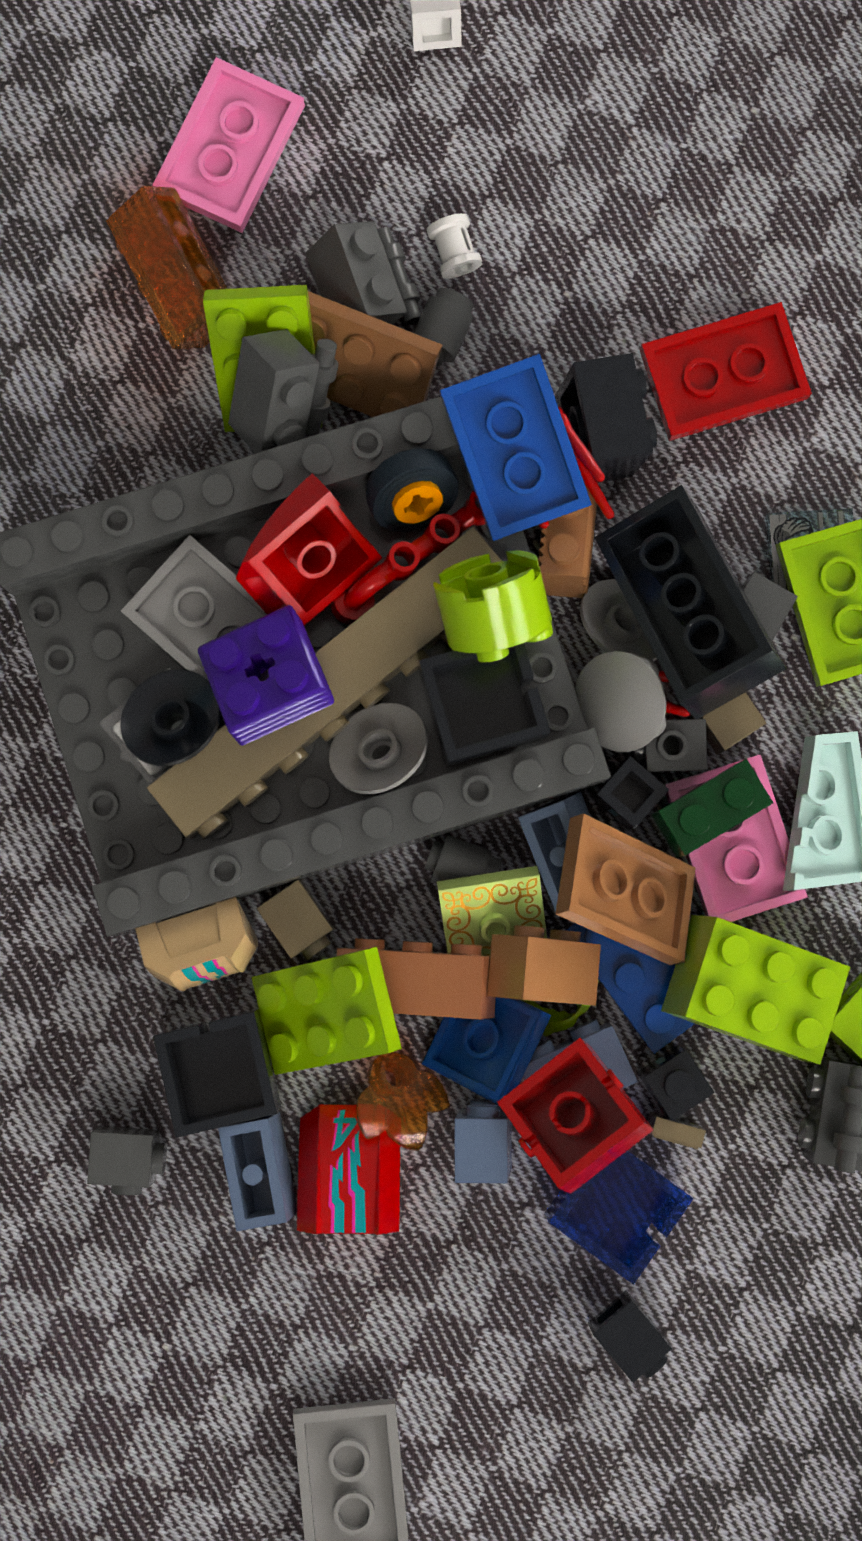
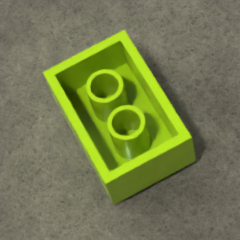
[661,915,850,1065]

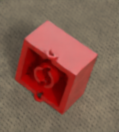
[497,1038,654,1194]

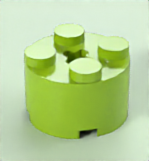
[433,550,553,662]

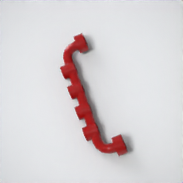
[331,490,485,625]

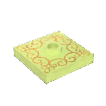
[437,866,547,956]

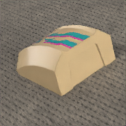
[135,897,258,991]

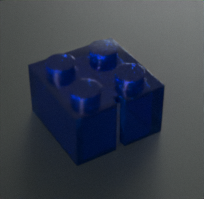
[545,1149,694,1285]

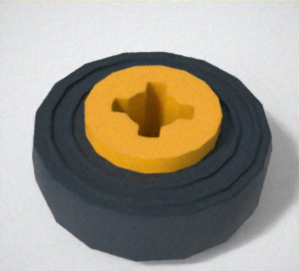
[366,448,459,532]

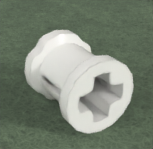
[426,213,482,279]

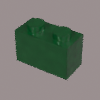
[651,759,773,857]

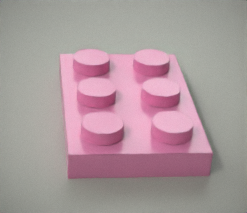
[152,57,305,233]
[664,755,808,922]

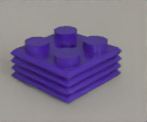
[197,605,334,746]

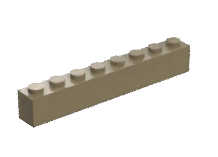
[147,526,502,840]

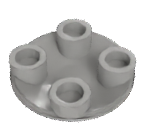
[575,651,666,752]

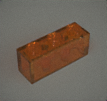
[106,186,228,349]

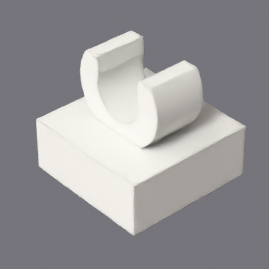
[410,0,462,51]

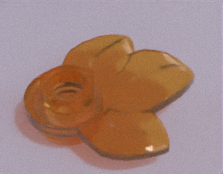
[356,1052,450,1151]

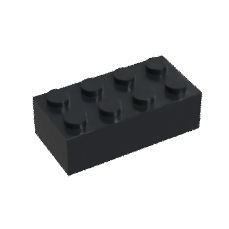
[594,485,787,720]

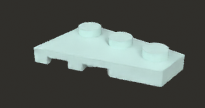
[783,731,862,891]

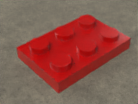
[639,302,812,441]

